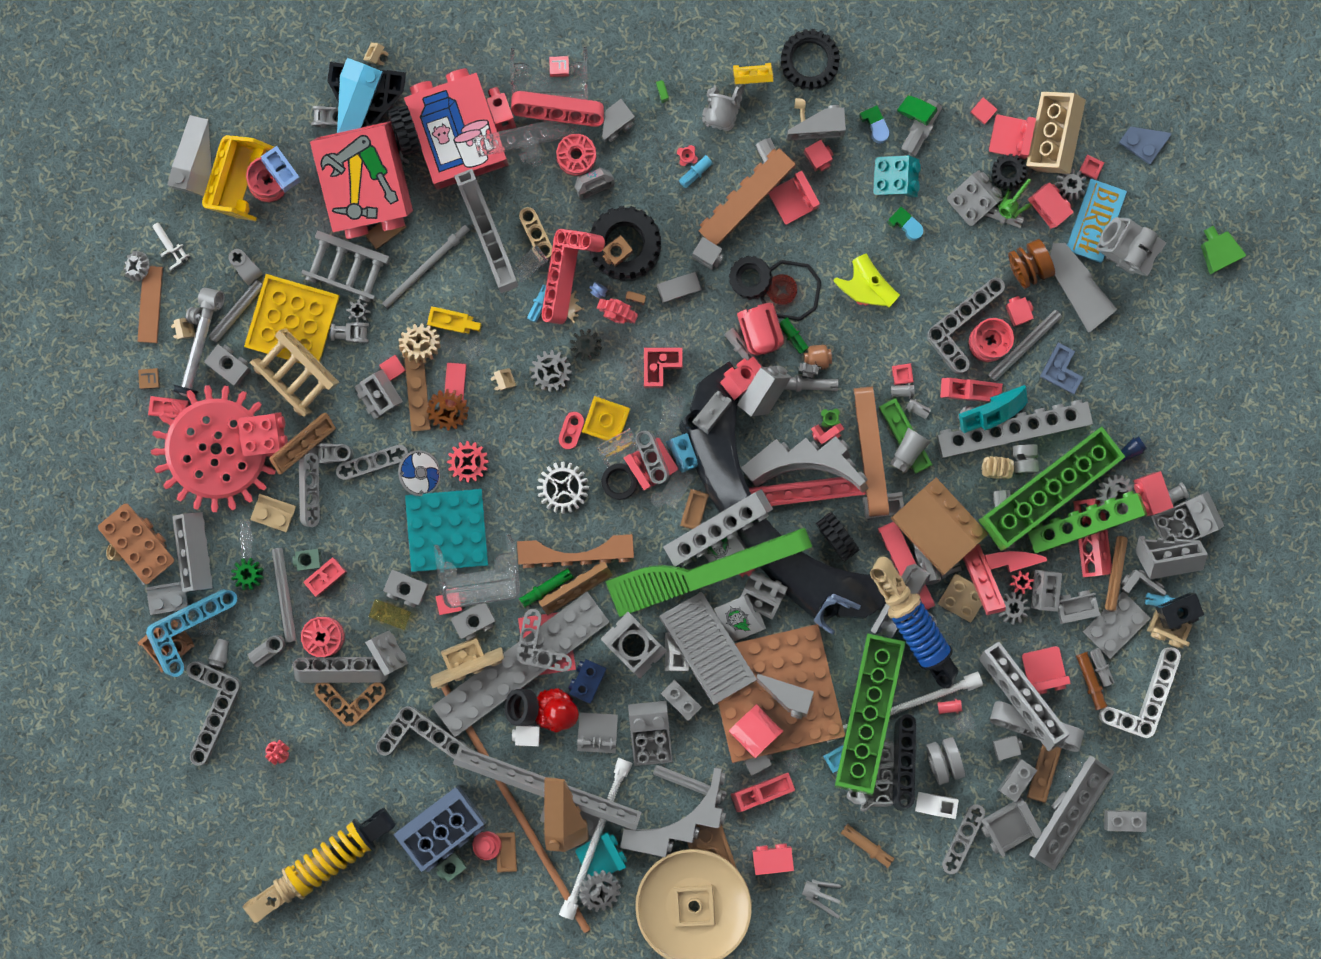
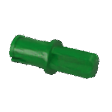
[779,317,808,354]

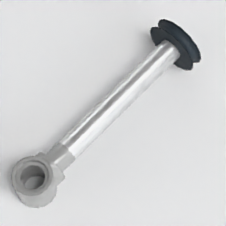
[171,288,225,398]

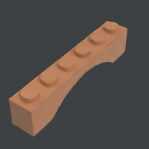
[517,534,634,568]

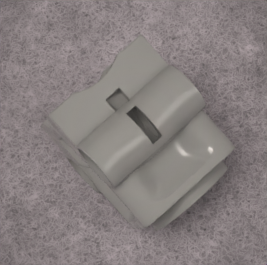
[1096,217,1166,276]
[601,612,667,678]

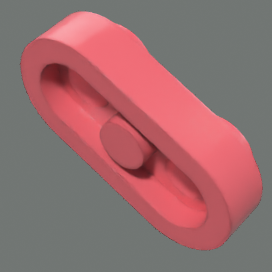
[559,412,584,449]

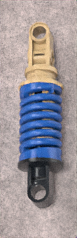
[870,557,959,688]

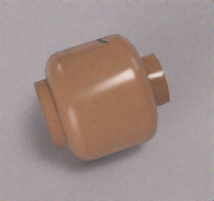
[804,345,832,370]

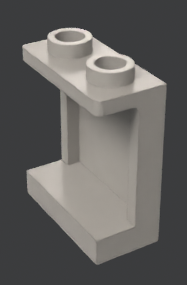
[981,798,1042,858]

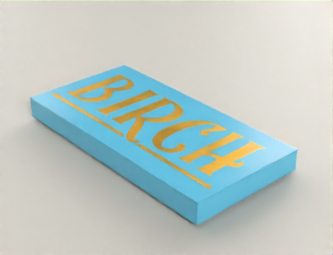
[1067,179,1127,263]

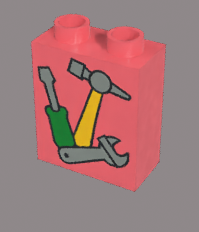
[310,121,413,239]

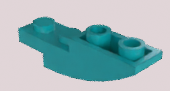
[959,385,1028,433]

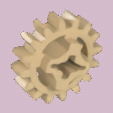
[399,323,441,363]

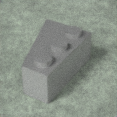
[1136,536,1208,579]

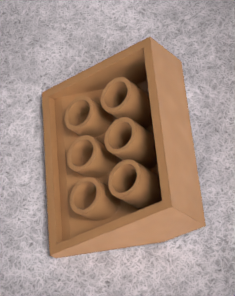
[891,478,988,575]

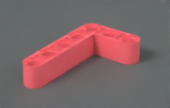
[542,229,605,324]

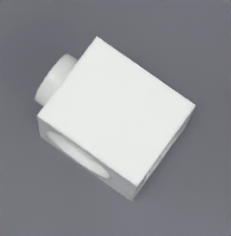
[512,726,540,746]

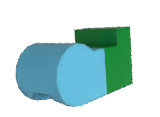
[887,207,923,241]

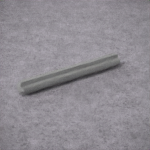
[989,310,1062,381]
[272,548,296,643]

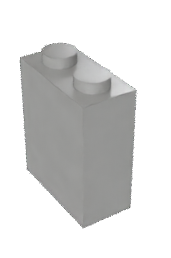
[737,365,792,416]

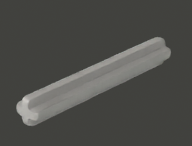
[209,280,263,343]
[653,765,726,801]

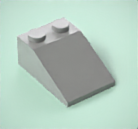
[786,105,846,141]
[757,674,814,719]

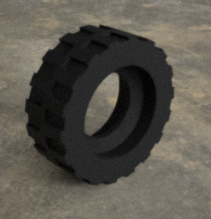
[729,256,773,300]

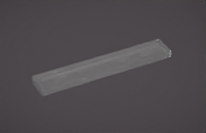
[473,121,582,157]

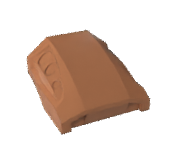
[138,620,194,673]

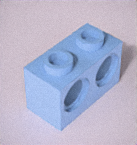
[261,146,300,193]

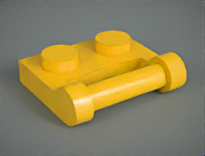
[733,63,773,84]

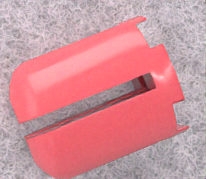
[737,302,784,356]

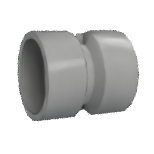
[1012,444,1039,473]

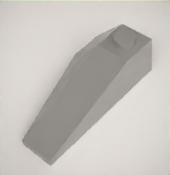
[167,115,212,196]

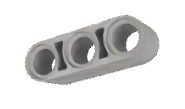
[636,431,670,484]

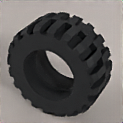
[589,206,661,281]

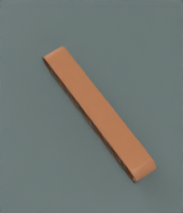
[853,386,889,517]

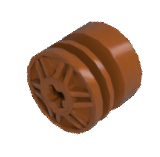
[1008,239,1055,289]

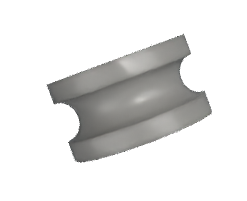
[186,307,202,325]

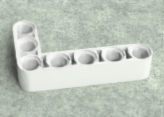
[1099,647,1181,738]

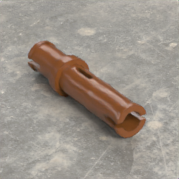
[1076,652,1107,710]

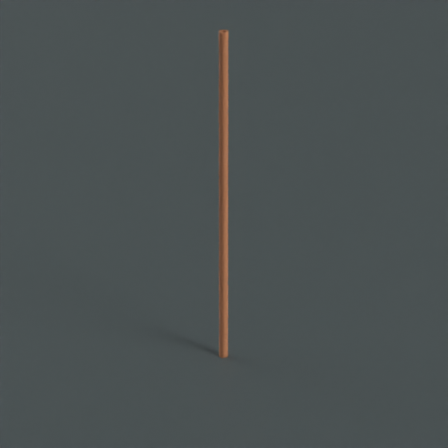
[441,685,591,933]

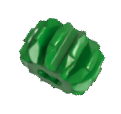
[231,558,264,590]

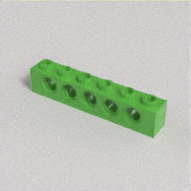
[1028,491,1147,554]

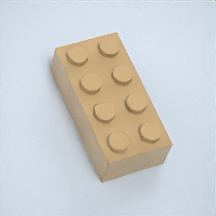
[1026,92,1086,174]

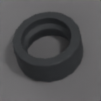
[601,463,638,500]
[504,689,539,726]

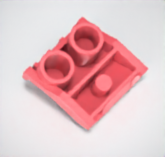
[729,704,784,759]

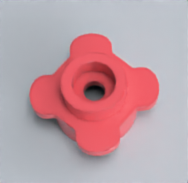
[677,145,698,166]

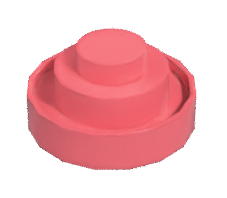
[472,831,502,860]

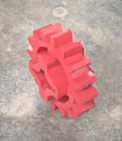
[597,298,638,324]
[447,441,489,483]

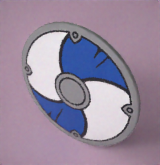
[398,450,440,496]

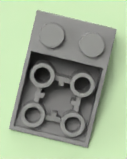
[1151,491,1224,541]
[628,701,673,766]

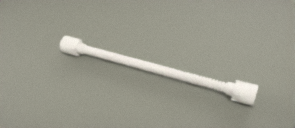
[827,671,983,743]
[559,758,633,920]

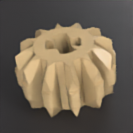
[981,456,1014,479]

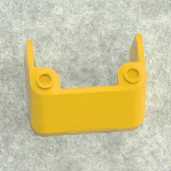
[202,135,274,221]

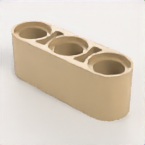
[519,207,552,261]

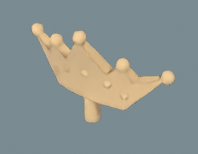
[567,291,584,323]

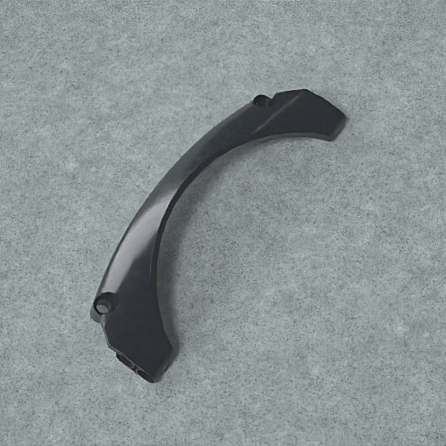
[679,361,886,621]

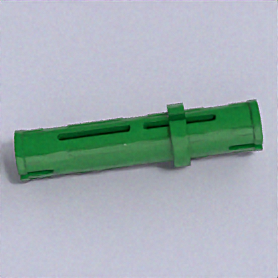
[519,568,574,608]

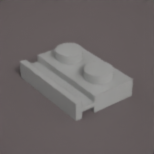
[146,582,189,615]

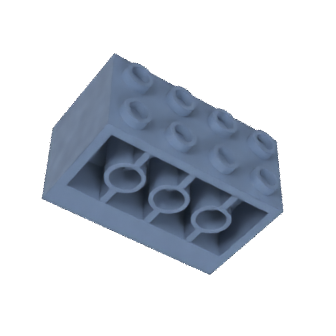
[393,785,486,872]

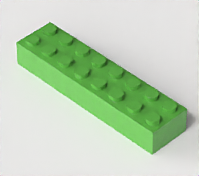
[978,426,1125,551]
[835,633,905,796]

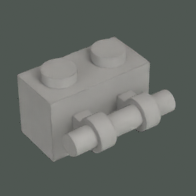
[354,369,403,420]
[741,571,788,620]

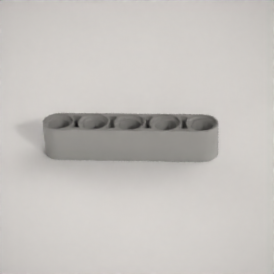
[292,657,389,683]
[990,701,1084,752]

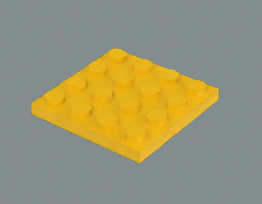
[244,274,340,364]

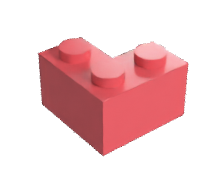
[644,348,682,388]

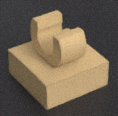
[363,43,389,65]
[171,318,195,339]
[491,368,516,391]

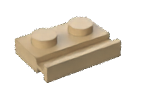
[250,494,296,532]

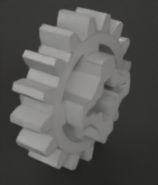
[530,350,572,392]
[1096,475,1136,516]
[579,870,621,912]

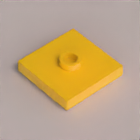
[582,396,630,445]

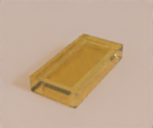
[368,599,411,630]

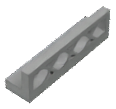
[871,564,931,639]

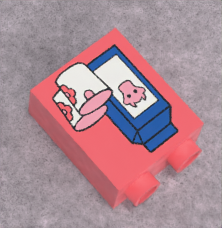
[404,68,508,190]

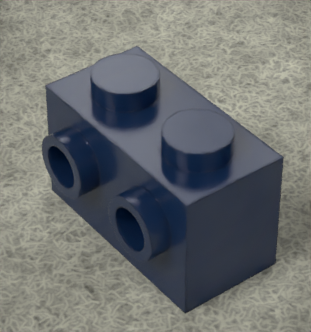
[568,659,607,704]

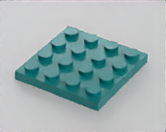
[405,489,488,572]

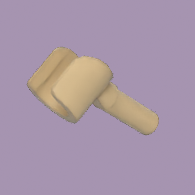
[794,98,806,122]

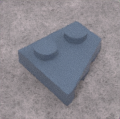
[1119,127,1171,165]

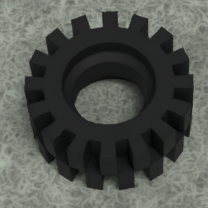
[992,154,1027,191]

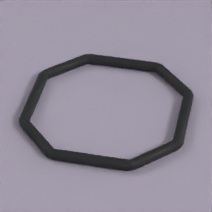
[760,260,821,321]

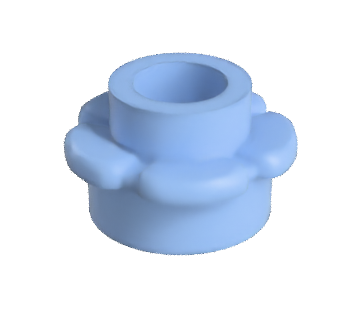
[590,282,608,299]

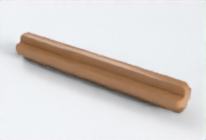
[1105,536,1128,611]

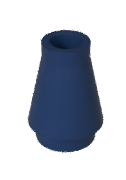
[1121,436,1147,462]

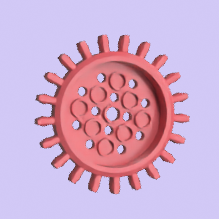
[151,385,276,512]

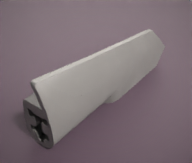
[1050,243,1117,332]

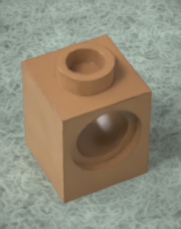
[602,235,633,267]

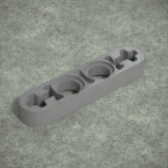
[336,445,408,480]
[299,452,320,527]
[942,804,985,874]

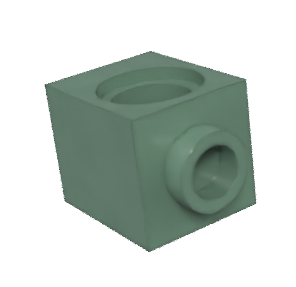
[293,549,322,571]
[436,851,468,882]

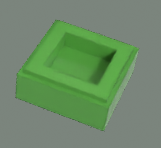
[656,80,669,103]

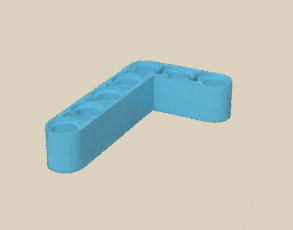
[146,589,237,677]

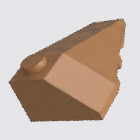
[544,777,589,852]

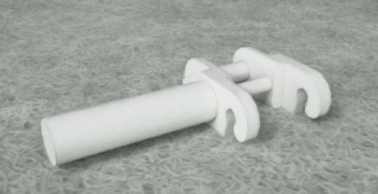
[152,223,190,271]

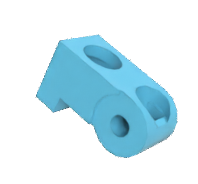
[666,433,698,472]

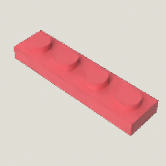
[963,544,1006,615]

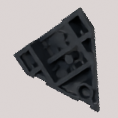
[327,62,406,127]

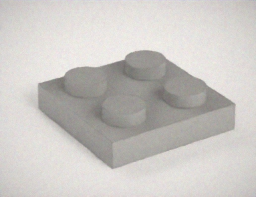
[365,630,409,676]

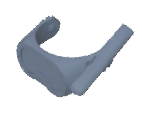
[814,594,861,634]

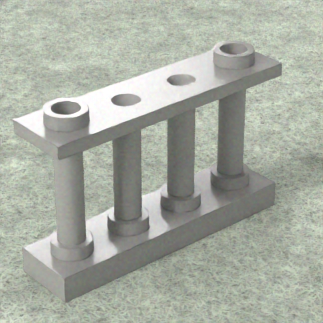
[301,230,391,303]

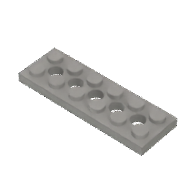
[1029,756,1114,870]

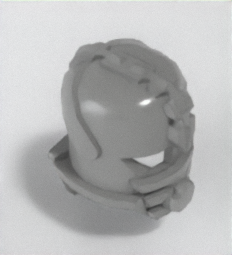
[702,84,746,131]

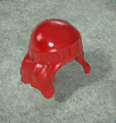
[535,688,579,733]

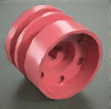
[246,157,285,203]
[968,318,1014,362]
[301,617,345,657]

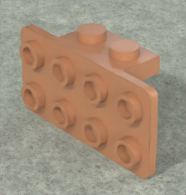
[98,503,175,584]

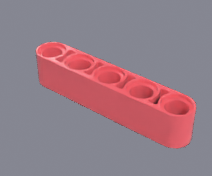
[511,91,604,127]
[878,522,935,610]

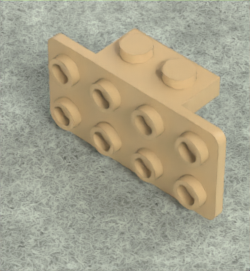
[431,637,504,689]

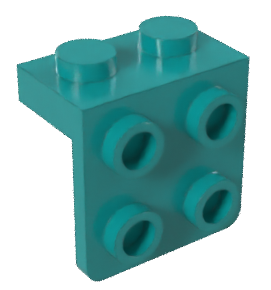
[873,155,921,197]
[575,831,627,876]

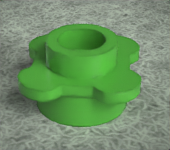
[821,409,840,428]

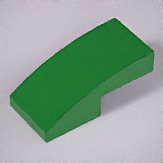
[897,95,938,126]

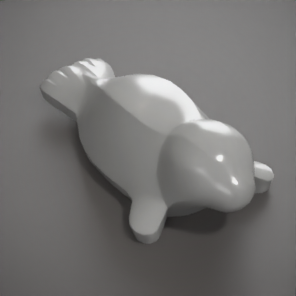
[846,780,915,812]

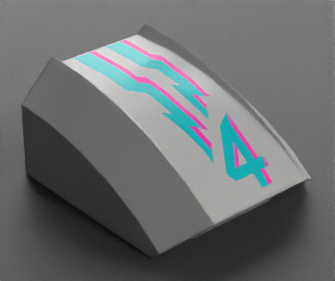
[574,167,615,201]

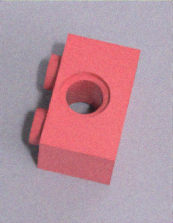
[720,356,762,400]

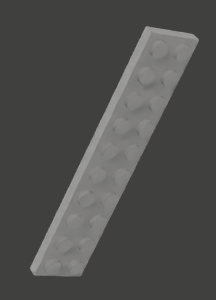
[432,592,610,737]

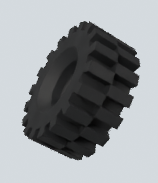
[388,105,422,157]
[816,512,860,562]

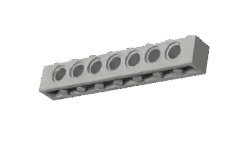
[936,399,1093,459]

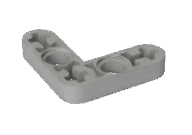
[517,609,572,672]

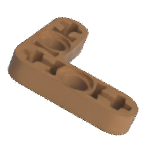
[314,682,387,726]

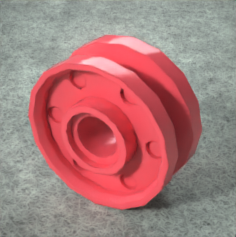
[556,134,596,176]

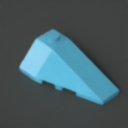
[337,58,383,133]

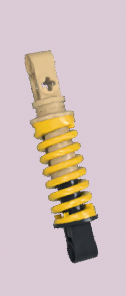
[243,808,396,923]

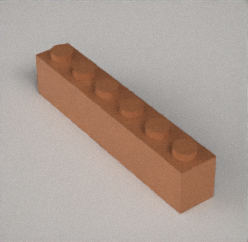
[699,148,797,246]

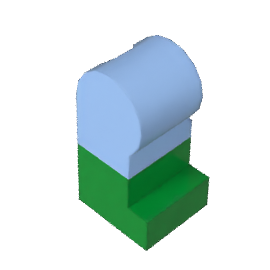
[859,105,889,144]

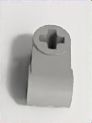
[311,106,338,128]
[229,249,263,286]
[316,444,354,464]

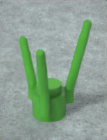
[998,179,1032,219]

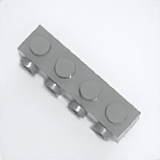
[172,512,213,592]

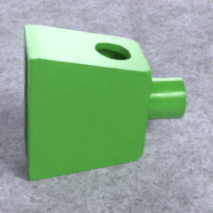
[1201,226,1246,275]

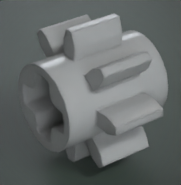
[346,299,371,323]

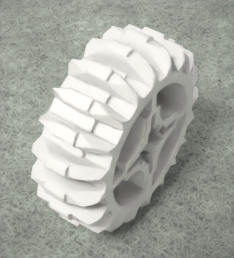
[537,462,589,514]

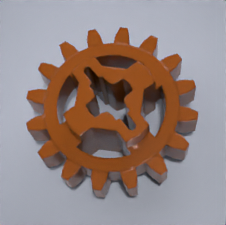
[427,389,469,431]

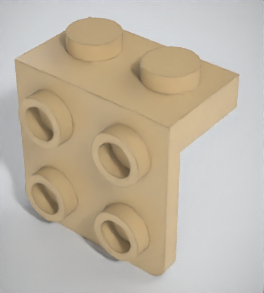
[1147,610,1192,649]

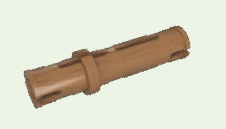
[840,824,895,868]

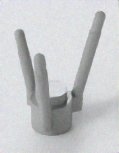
[802,879,841,919]

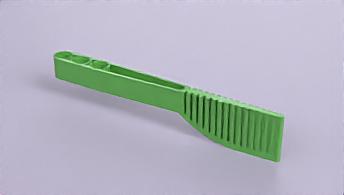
[605,528,812,617]

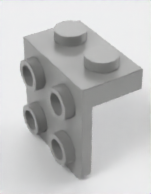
[947,170,1004,226]

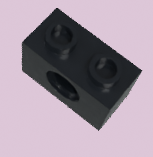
[1156,592,1204,631]

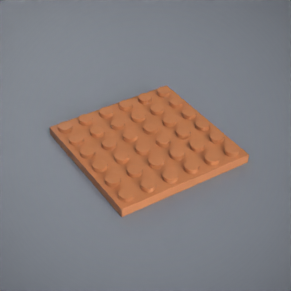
[718,624,845,763]

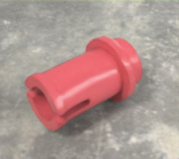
[938,698,962,714]

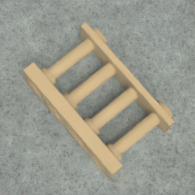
[250,328,340,417]

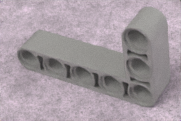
[927,278,1005,374]
[186,661,242,766]
[376,706,476,759]

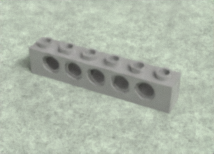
[663,489,773,567]
[979,642,1070,752]

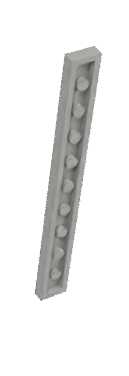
[453,746,641,830]

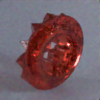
[767,274,797,305]

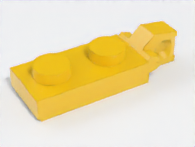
[427,306,482,334]

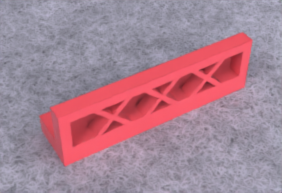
[1073,498,1112,577]

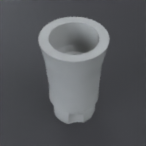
[890,428,930,473]

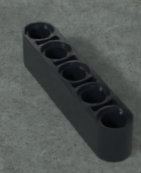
[893,714,916,811]

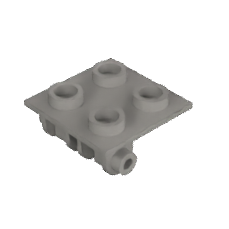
[577,712,618,753]

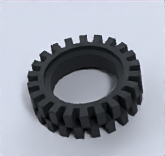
[780,29,840,90]

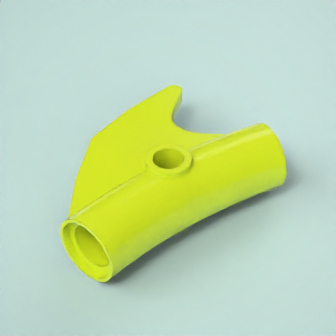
[833,254,900,307]

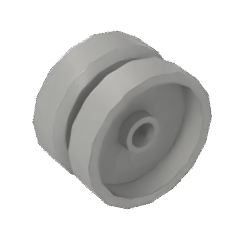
[926,737,965,785]

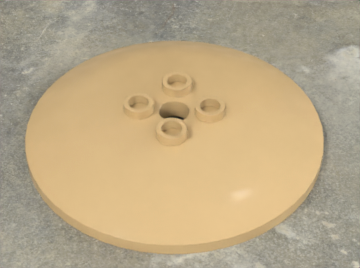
[636,849,752,959]

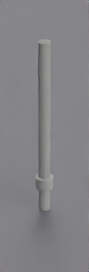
[382,225,470,308]

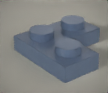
[1039,342,1083,394]

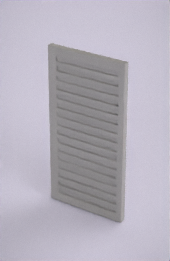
[659,592,757,705]

